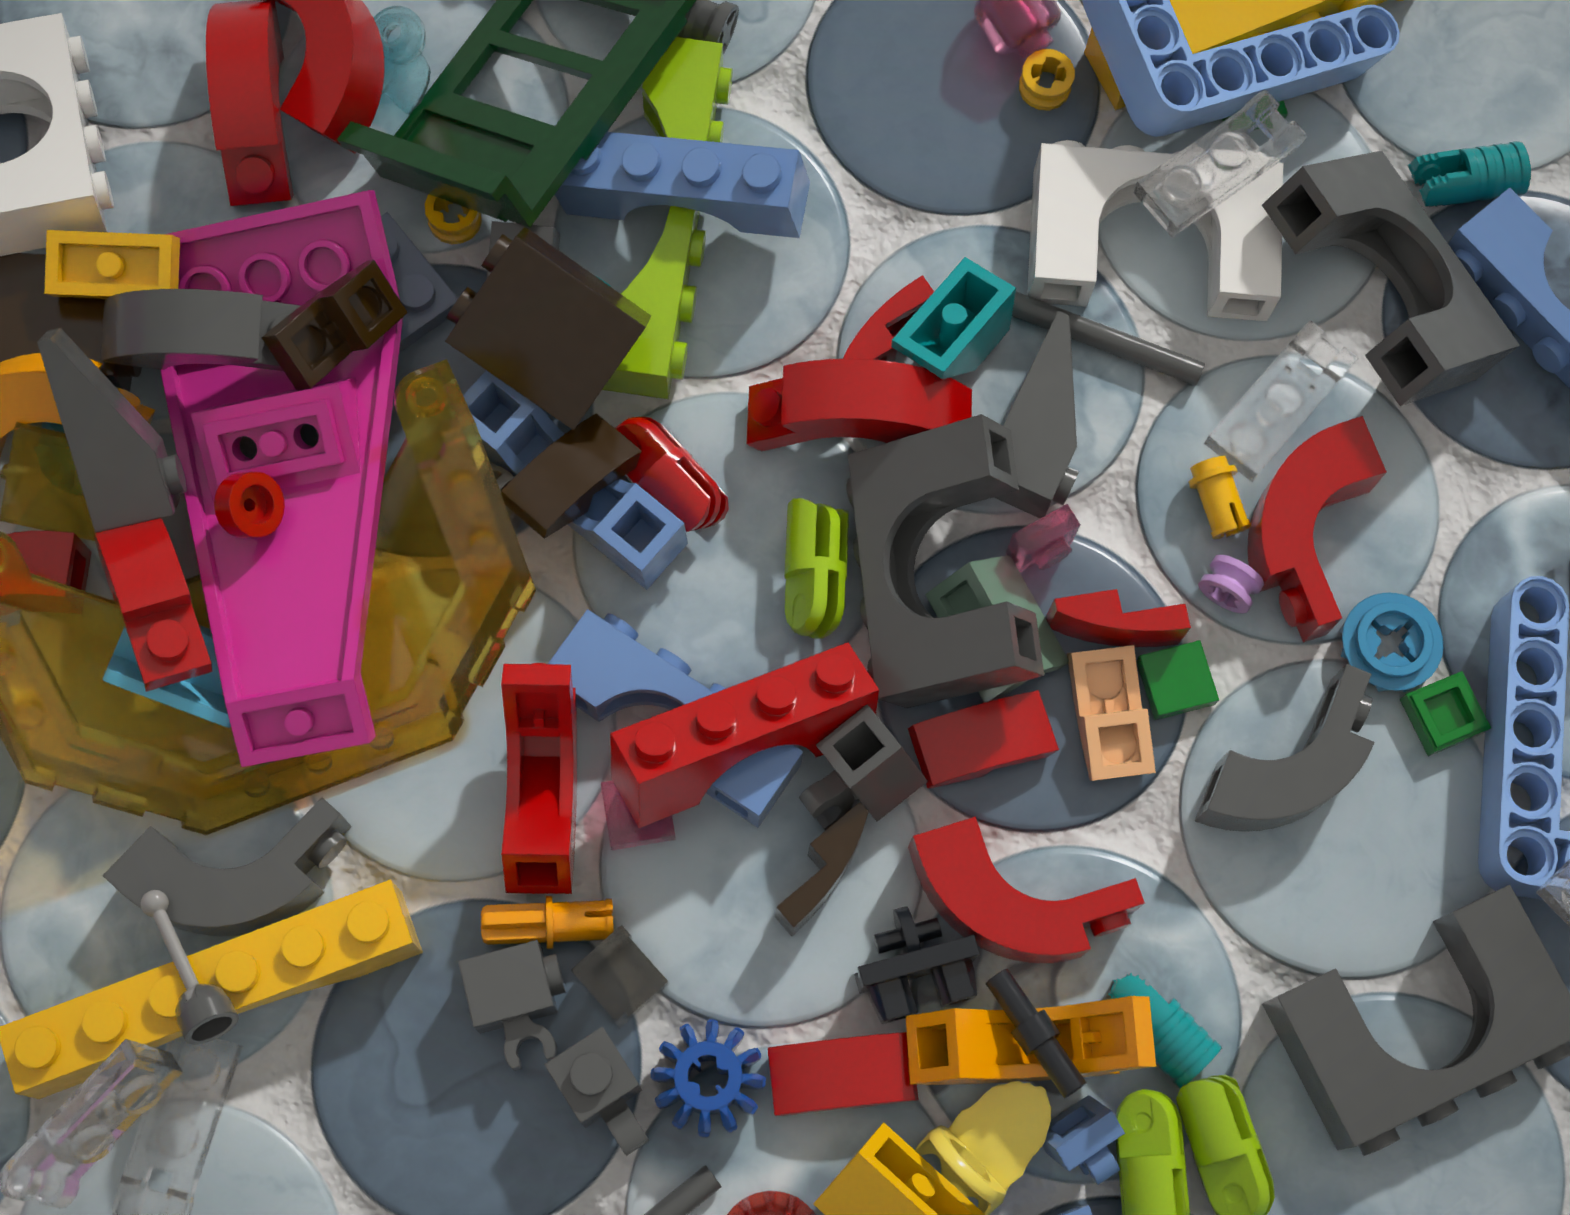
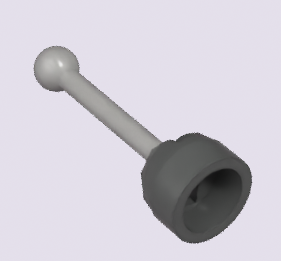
[141,890,239,1045]

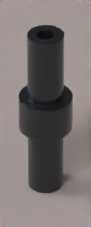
[986,968,1087,1099]

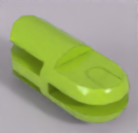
[784,498,849,639]
[1176,1074,1275,1215]
[1115,1089,1190,1215]

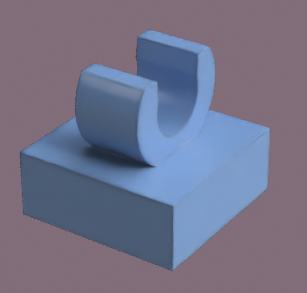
[1042,1095,1125,1185]

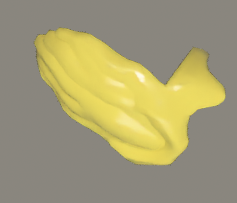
[915,1081,1051,1215]

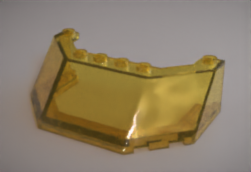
[0,359,536,835]

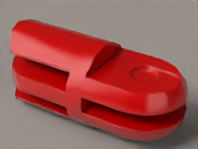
[615,417,729,532]

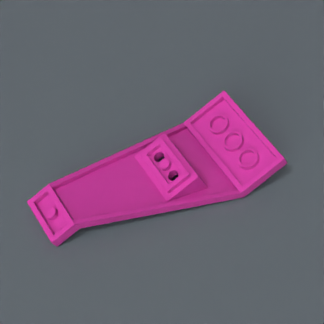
[160,190,403,767]

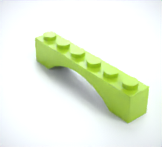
[602,37,733,400]

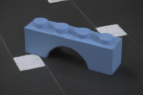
[555,132,810,238]
[1448,188,1570,389]
[449,370,688,590]
[548,609,803,828]

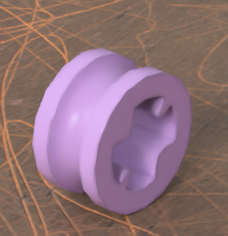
[1198,555,1264,614]

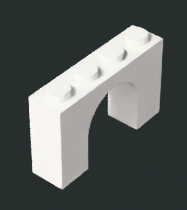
[0,13,114,256]
[1027,140,1283,321]

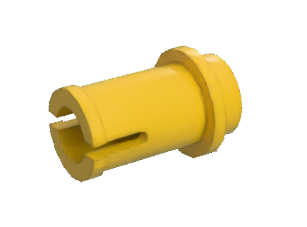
[1188,456,1252,539]

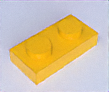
[44,230,180,299]

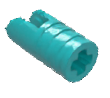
[1408,141,1531,207]
[1107,973,1222,1089]

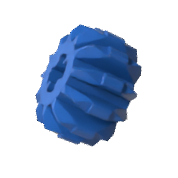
[651,1019,766,1138]

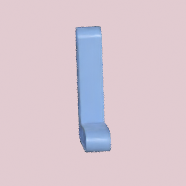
[1082,0,1400,137]
[1478,576,1570,903]

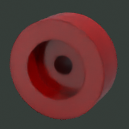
[214,472,285,538]

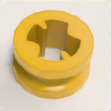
[1019,49,1075,111]
[424,194,482,245]

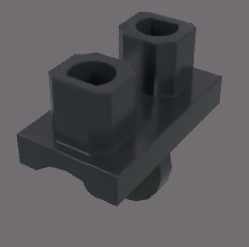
[854,906,980,1024]

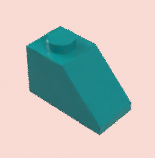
[891,257,1016,379]

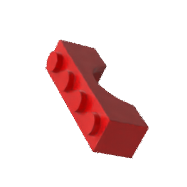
[610,642,879,828]

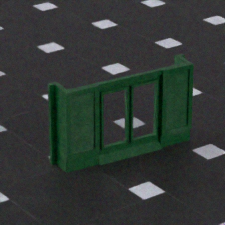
[337,0,696,228]

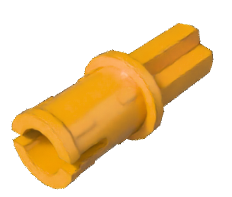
[481,896,614,949]

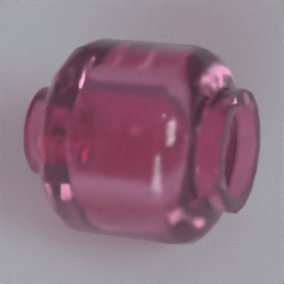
[973,0,1061,60]

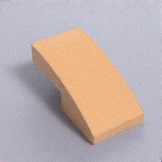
[1067,645,1156,781]

